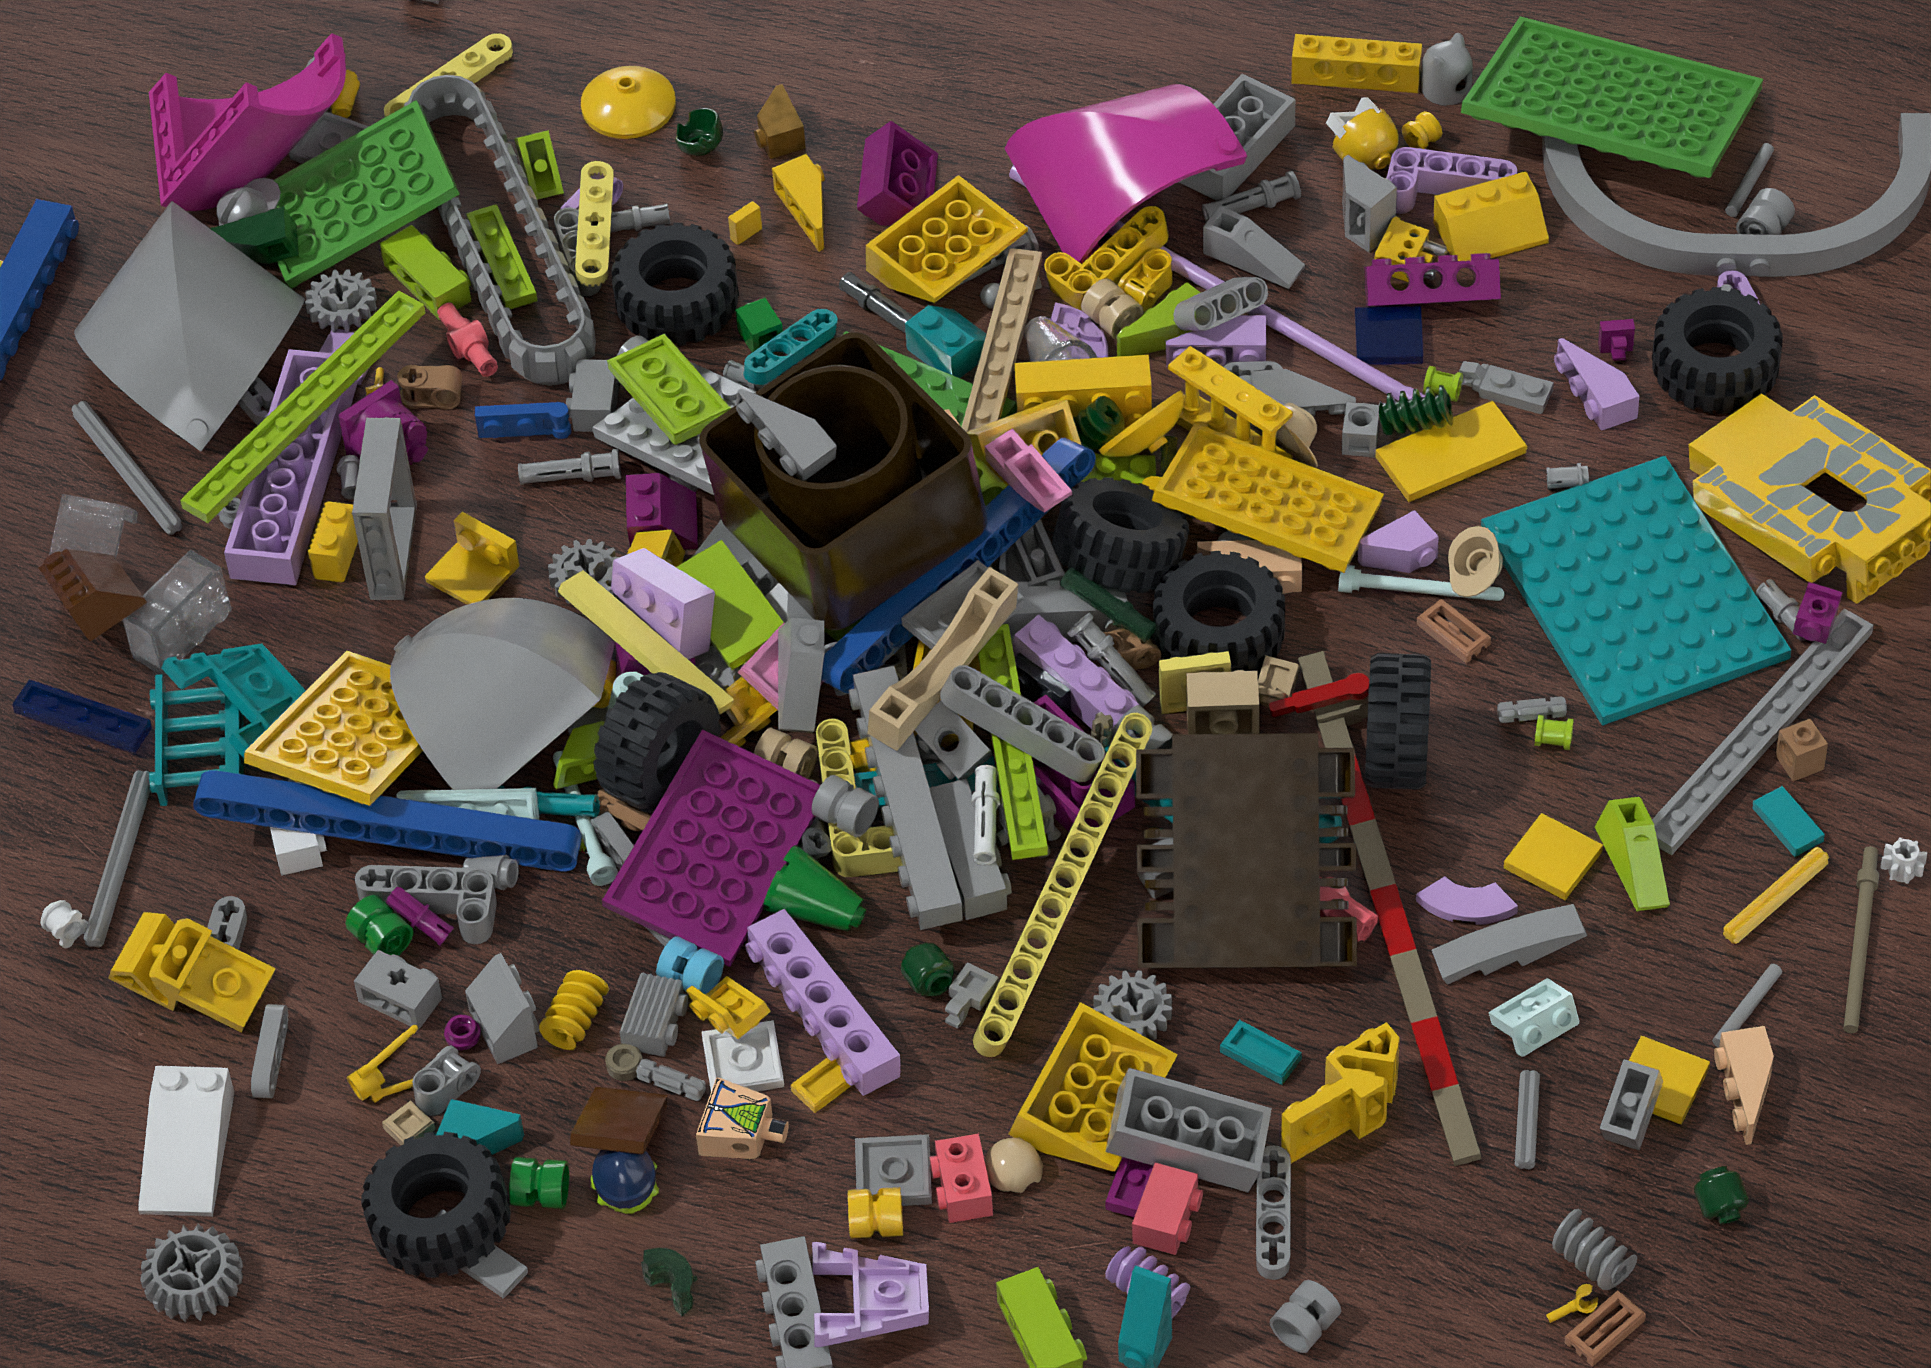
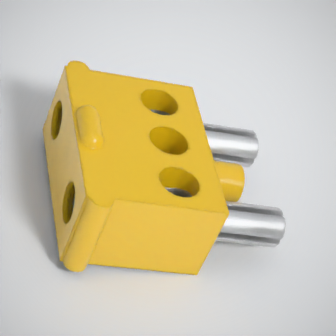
[1374,216,1447,282]

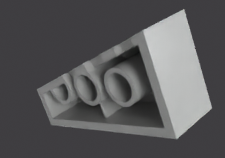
[1002,579,1131,644]

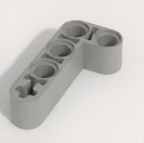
[355,865,497,944]

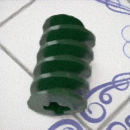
[1378,385,1453,436]
[1073,396,1125,453]

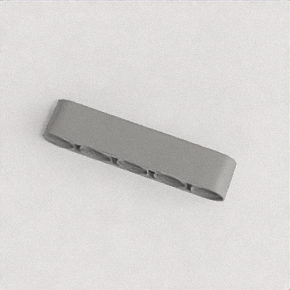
[940,665,1105,782]

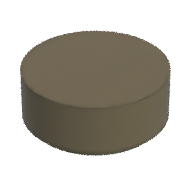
[605,1044,642,1081]

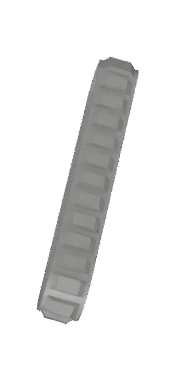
[404,75,596,386]

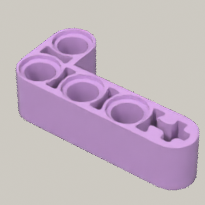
[1387,147,1517,214]

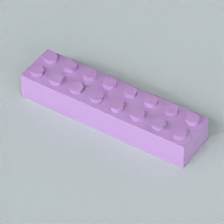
[224,349,358,585]

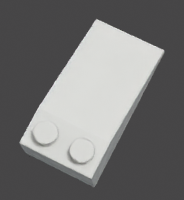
[138,1066,235,1217]

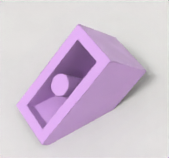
[1358,510,1439,573]

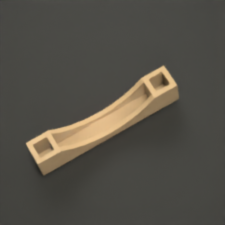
[868,567,1019,751]

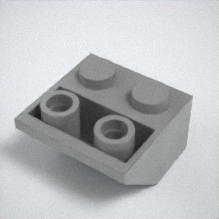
[1342,155,1397,253]
[465,953,540,1064]

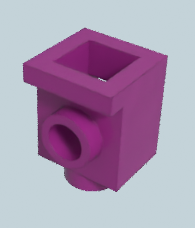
[1792,582,1842,644]

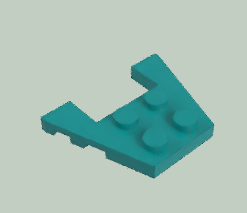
[161,643,306,758]

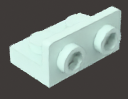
[1488,978,1580,1057]

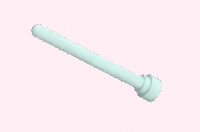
[1338,565,1504,601]
[553,751,618,886]

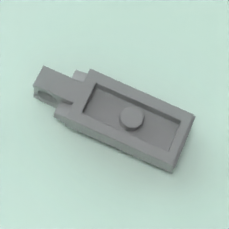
[1459,361,1554,414]

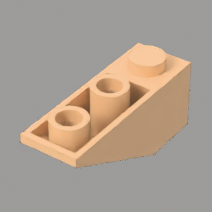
[1714,1026,1774,1145]

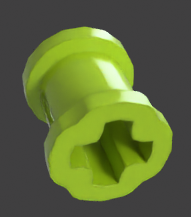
[1423,366,1463,402]
[1535,715,1574,750]

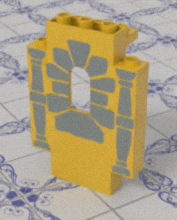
[1688,393,1931,604]

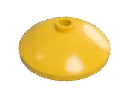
[581,66,676,139]
[1099,390,1185,457]

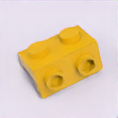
[686,976,771,1039]

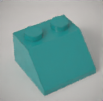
[905,305,986,378]

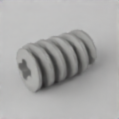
[1552,1209,1637,1290]

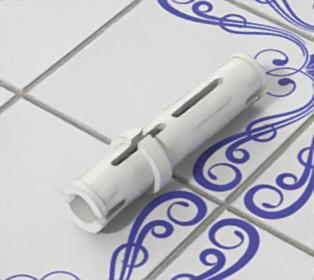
[972,765,1000,865]

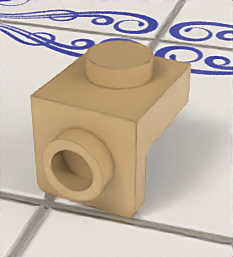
[1258,655,1300,707]

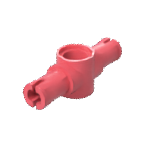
[437,303,498,377]

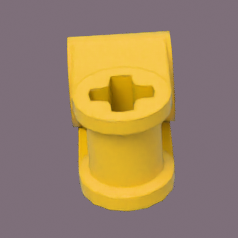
[1117,249,1173,312]

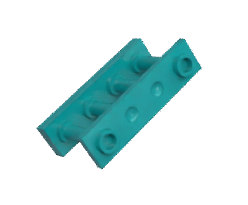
[149,674,244,806]

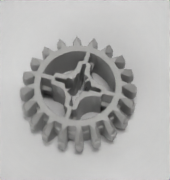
[140,1223,243,1322]

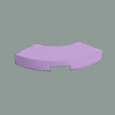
[1049,303,1108,359]
[1416,876,1518,925]

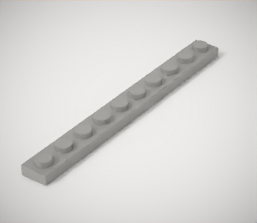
[1652,608,1873,855]

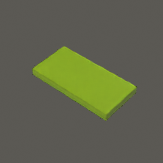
[607,334,731,445]
[676,540,784,670]

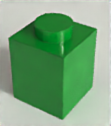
[735,297,783,352]

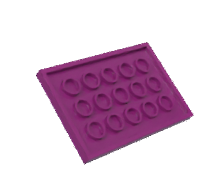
[602,730,820,967]

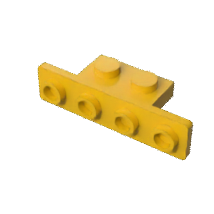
[720,677,777,747]

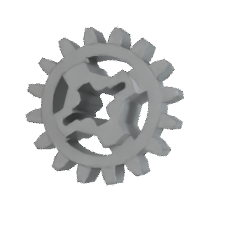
[305,269,377,332]
[548,539,620,604]
[1093,970,1172,1040]

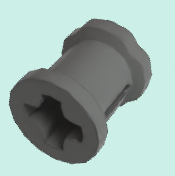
[799,828,832,861]

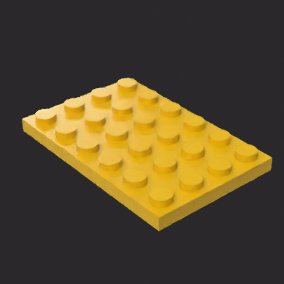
[1152,423,1384,573]
[244,651,423,806]

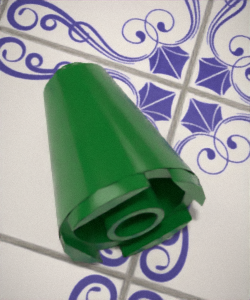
[763,845,867,931]

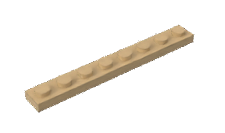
[962,248,1042,432]

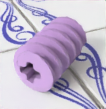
[1105,1246,1190,1318]

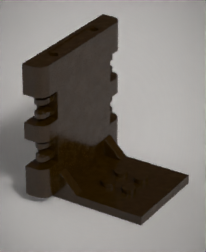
[1136,733,1357,968]

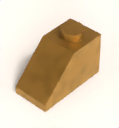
[754,84,806,159]

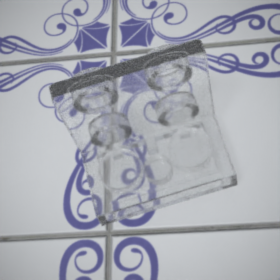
[49,494,138,559]

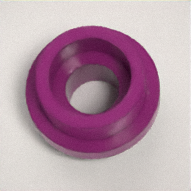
[444,1015,481,1050]

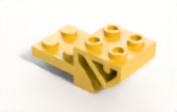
[109,912,276,1033]
[1281,1022,1400,1164]

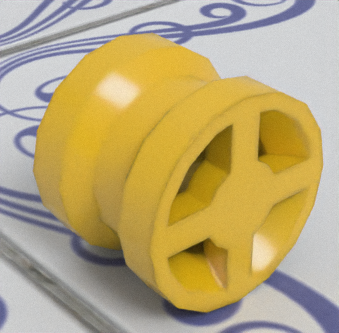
[1402,111,1442,149]

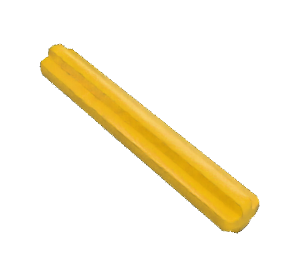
[1723,847,1829,944]

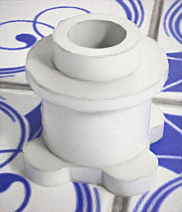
[41,900,88,948]

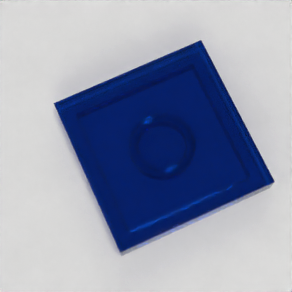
[1355,306,1424,365]

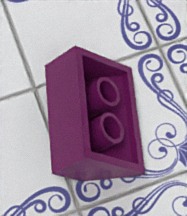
[857,121,938,226]

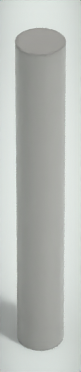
[1725,143,1774,217]
[1712,964,1782,1048]

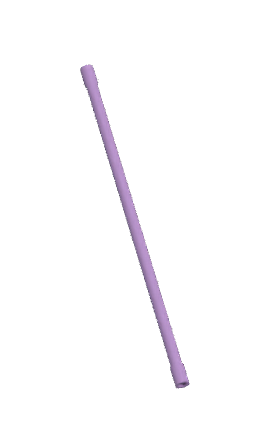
[1009,165,1425,401]

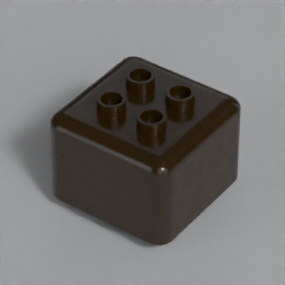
[699,332,987,630]

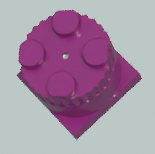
[338,380,428,465]

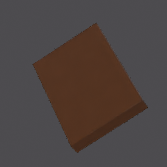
[570,1087,668,1154]

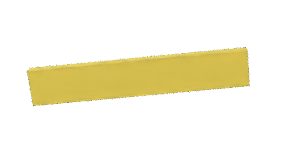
[558,570,734,714]

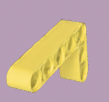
[816,719,902,877]

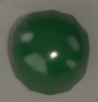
[675,108,723,156]

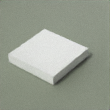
[702,1020,784,1091]

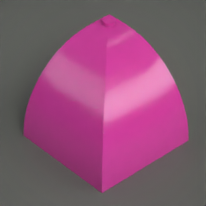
[149,33,346,211]
[1004,84,1247,264]

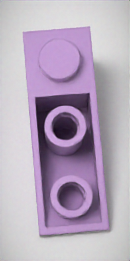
[1166,315,1266,367]
[1554,338,1639,431]

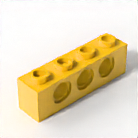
[1291,34,1422,93]

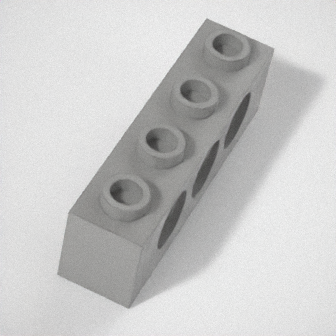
[755,1236,833,1368]

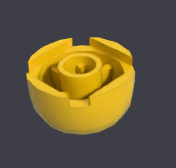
[1332,108,1399,170]

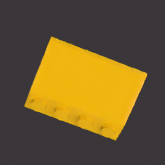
[866,175,1028,303]
[1008,1002,1178,1172]

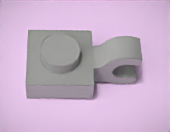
[945,962,999,1029]

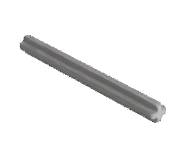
[72,401,182,535]
[84,770,150,948]

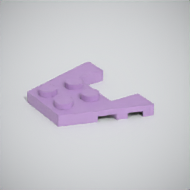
[812,1242,929,1347]

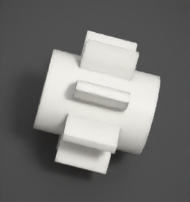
[1881,838,1927,884]

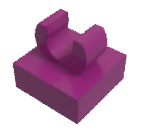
[1598,319,1635,361]

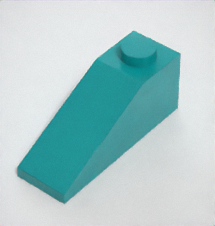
[1118,1265,1172,1368]

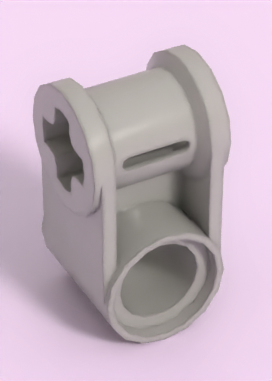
[412,1045,481,1116]

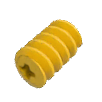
[539,970,609,1050]

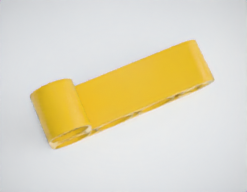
[1044,206,1169,312]

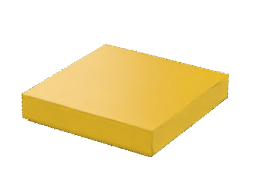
[1504,813,1603,900]
[1629,1036,1710,1125]

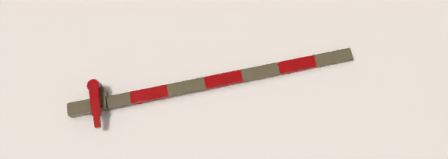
[1269,651,1481,1166]

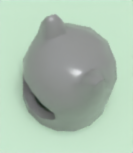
[1421,33,1473,105]

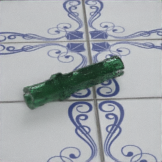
[1060,567,1157,643]

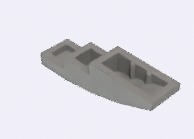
[1432,904,1587,985]

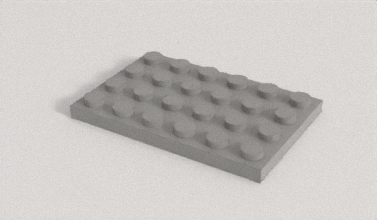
[592,361,755,495]

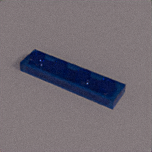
[12,679,152,753]

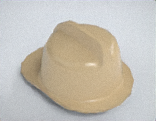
[1276,403,1318,468]
[1448,526,1503,597]

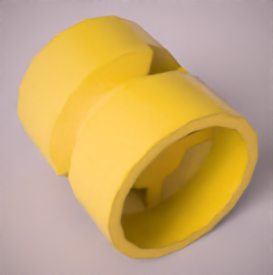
[848,1187,903,1239]

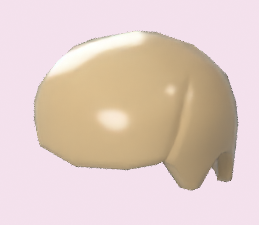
[985,1138,1043,1193]

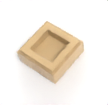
[382,1100,435,1145]

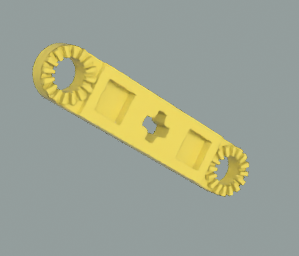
[384,34,513,117]
[575,161,614,287]

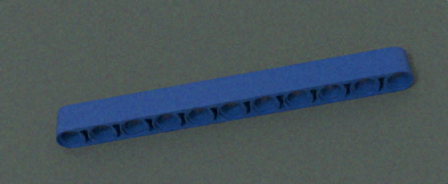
[821,438,1096,693]
[193,770,582,872]

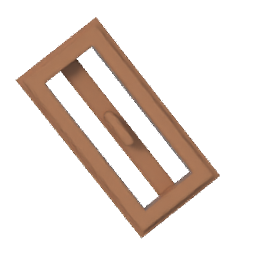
[1417,599,1491,664]
[1564,1290,1646,1367]

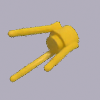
[346,1025,418,1103]

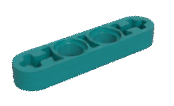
[743,309,838,385]

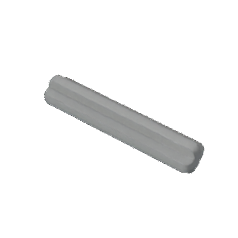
[1515,1070,1540,1170]

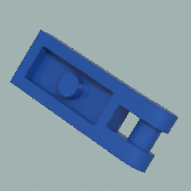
[475,402,572,439]

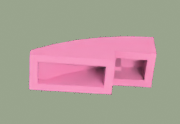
[985,429,1072,512]

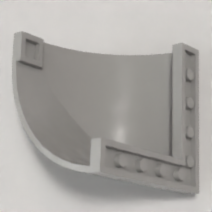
[74,201,305,451]
[390,598,615,790]

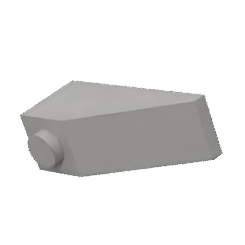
[778,618,824,733]

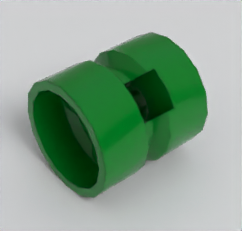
[345,895,413,956]
[509,1157,570,1209]

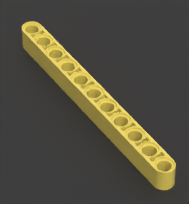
[973,713,1152,1057]

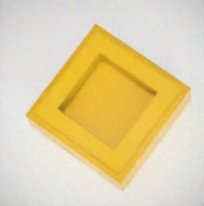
[728,201,762,245]

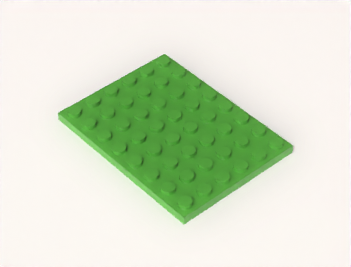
[1461,16,1763,178]

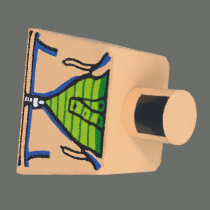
[696,1077,789,1159]

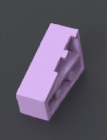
[611,548,715,659]

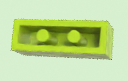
[380,225,471,320]
[996,1267,1087,1368]

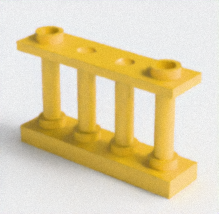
[1168,346,1293,459]

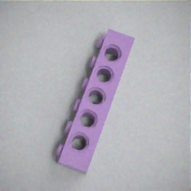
[745,909,900,1096]

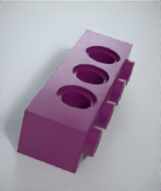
[1364,253,1501,306]

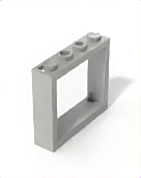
[352,417,417,600]

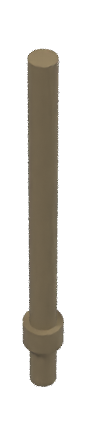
[1843,846,1879,1033]

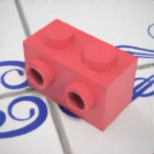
[929,1134,993,1223]
[1132,1163,1203,1255]

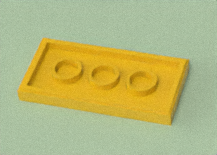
[1375,401,1527,502]

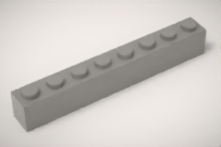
[848,666,963,930]

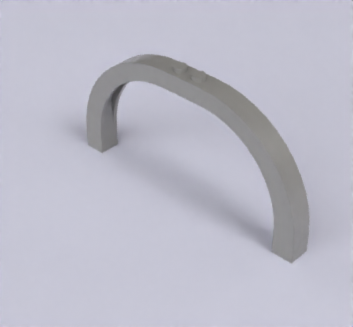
[1542,113,1931,277]

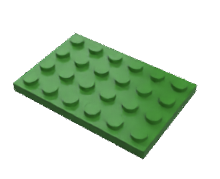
[273,100,460,289]

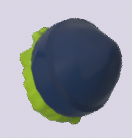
[591,1150,659,1214]

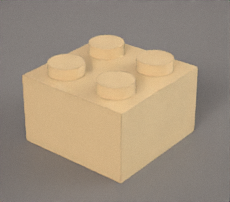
[1187,670,1259,734]

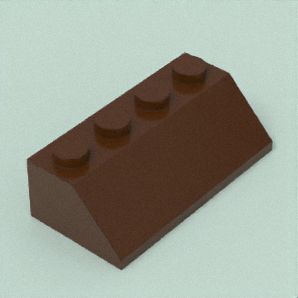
[38,548,147,642]

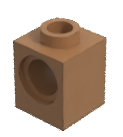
[1776,718,1828,781]

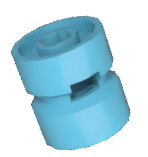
[656,936,724,994]

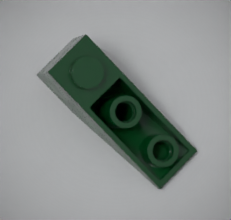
[210,206,299,264]

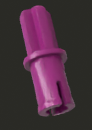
[386,887,454,946]

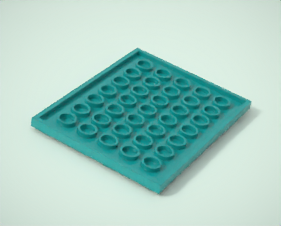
[1481,456,1791,726]

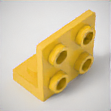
[425,512,520,605]

